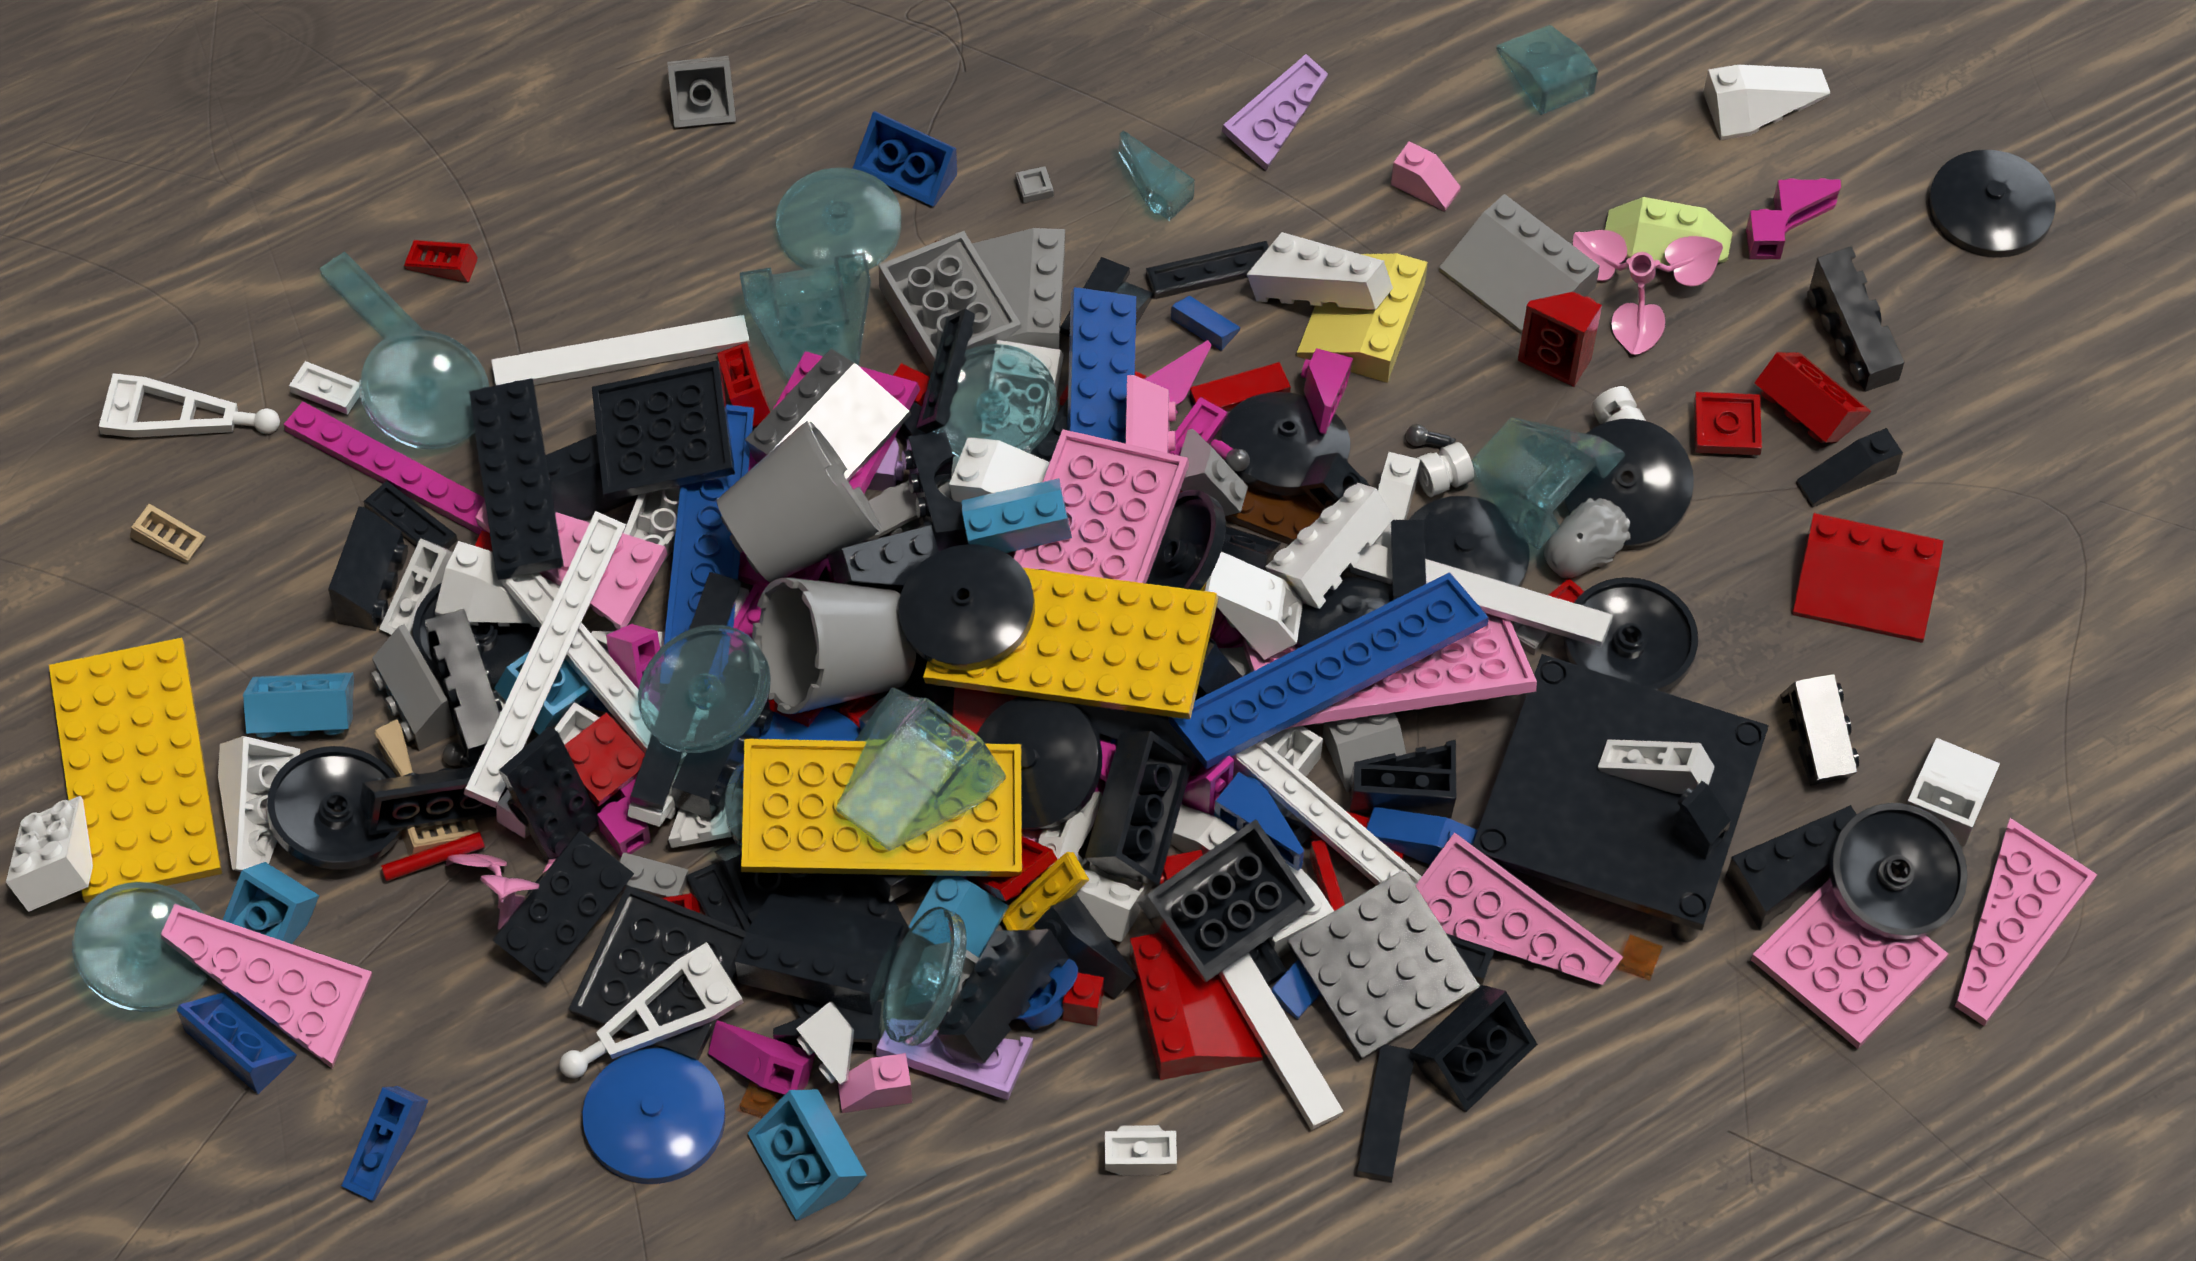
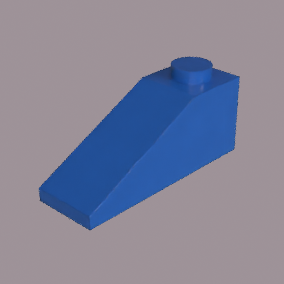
[1214,772,1304,871]
[1366,807,1478,865]
[342,1086,429,1201]

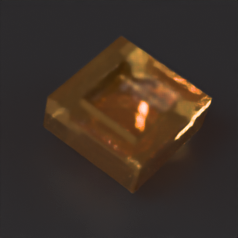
[1618,934,1663,981]
[740,1081,784,1118]

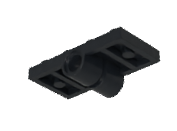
[498,726,599,863]
[492,830,635,983]

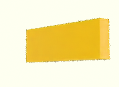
[1002,852,1089,930]

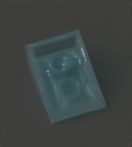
[1496,25,1598,115]

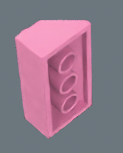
[1126,375,1176,453]

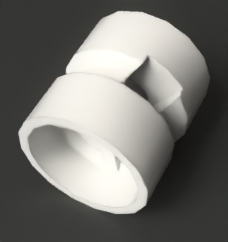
[1591,386,1646,424]
[1417,442,1475,497]

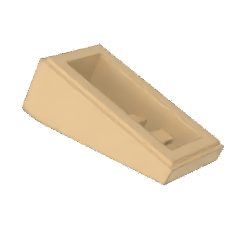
[130,504,206,564]
[375,720,413,777]
[401,819,478,855]

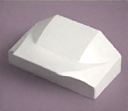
[1105,1125,1177,1176]

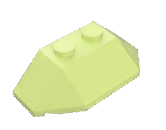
[1605,197,1732,266]

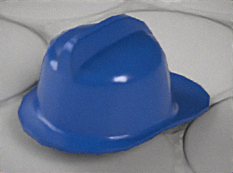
[1017,959,1078,1030]

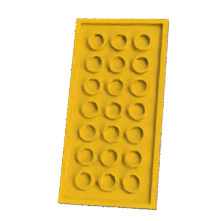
[923,567,1218,719]
[49,637,223,903]
[741,739,1022,877]

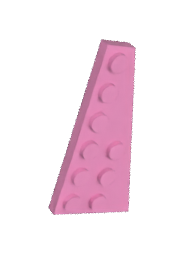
[161,904,372,1069]

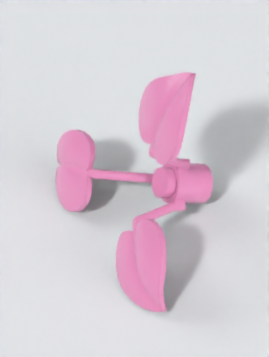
[1573,230,1723,355]
[446,854,556,930]

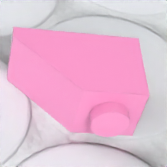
[1391,141,1461,212]
[837,1053,912,1113]

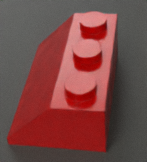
[1518,292,1602,387]
[1754,352,1871,443]

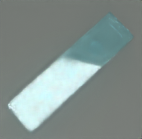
[319,251,423,353]

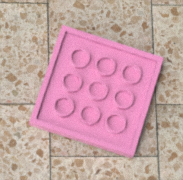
[1751,879,1949,1049]

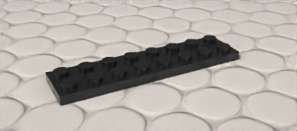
[469,378,564,580]

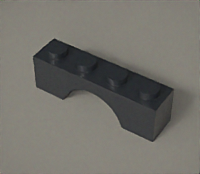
[902,432,969,551]

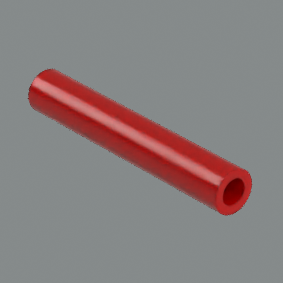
[381,831,485,881]

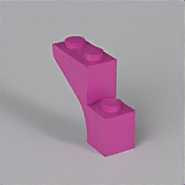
[1746,178,1841,259]
[597,744,651,857]

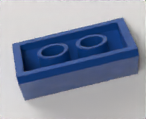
[852,111,957,206]
[177,992,297,1094]

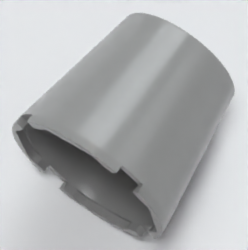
[717,420,882,583]
[752,578,916,714]

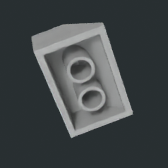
[371,624,456,751]

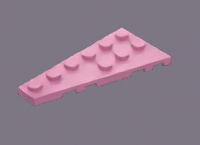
[475,502,668,629]
[1955,818,2097,1026]
[1416,832,1623,985]

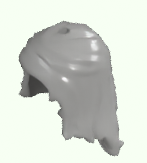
[1544,498,1630,578]

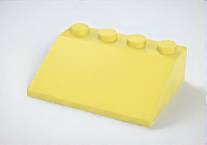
[1296,253,1428,383]

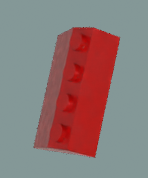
[1792,513,1944,643]
[1130,933,1263,1080]

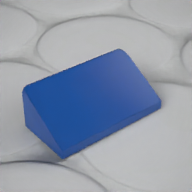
[1171,296,1241,351]
[1271,960,1320,1020]

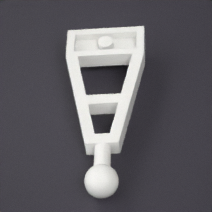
[99,373,280,437]
[559,942,744,1078]

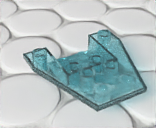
[739,252,871,381]
[1471,417,1625,550]
[836,696,1006,851]

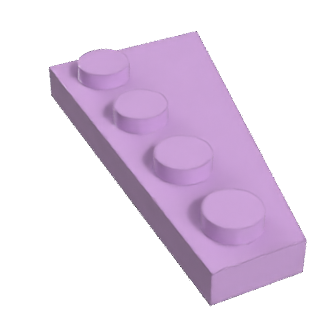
[1221,54,1328,171]
[876,1021,1033,1100]

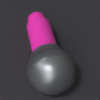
[1210,439,1250,471]

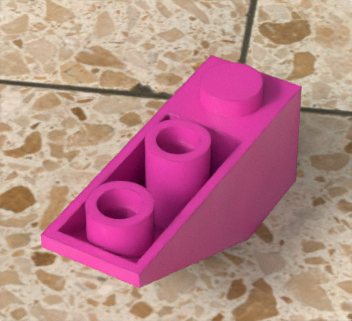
[708,1020,816,1095]

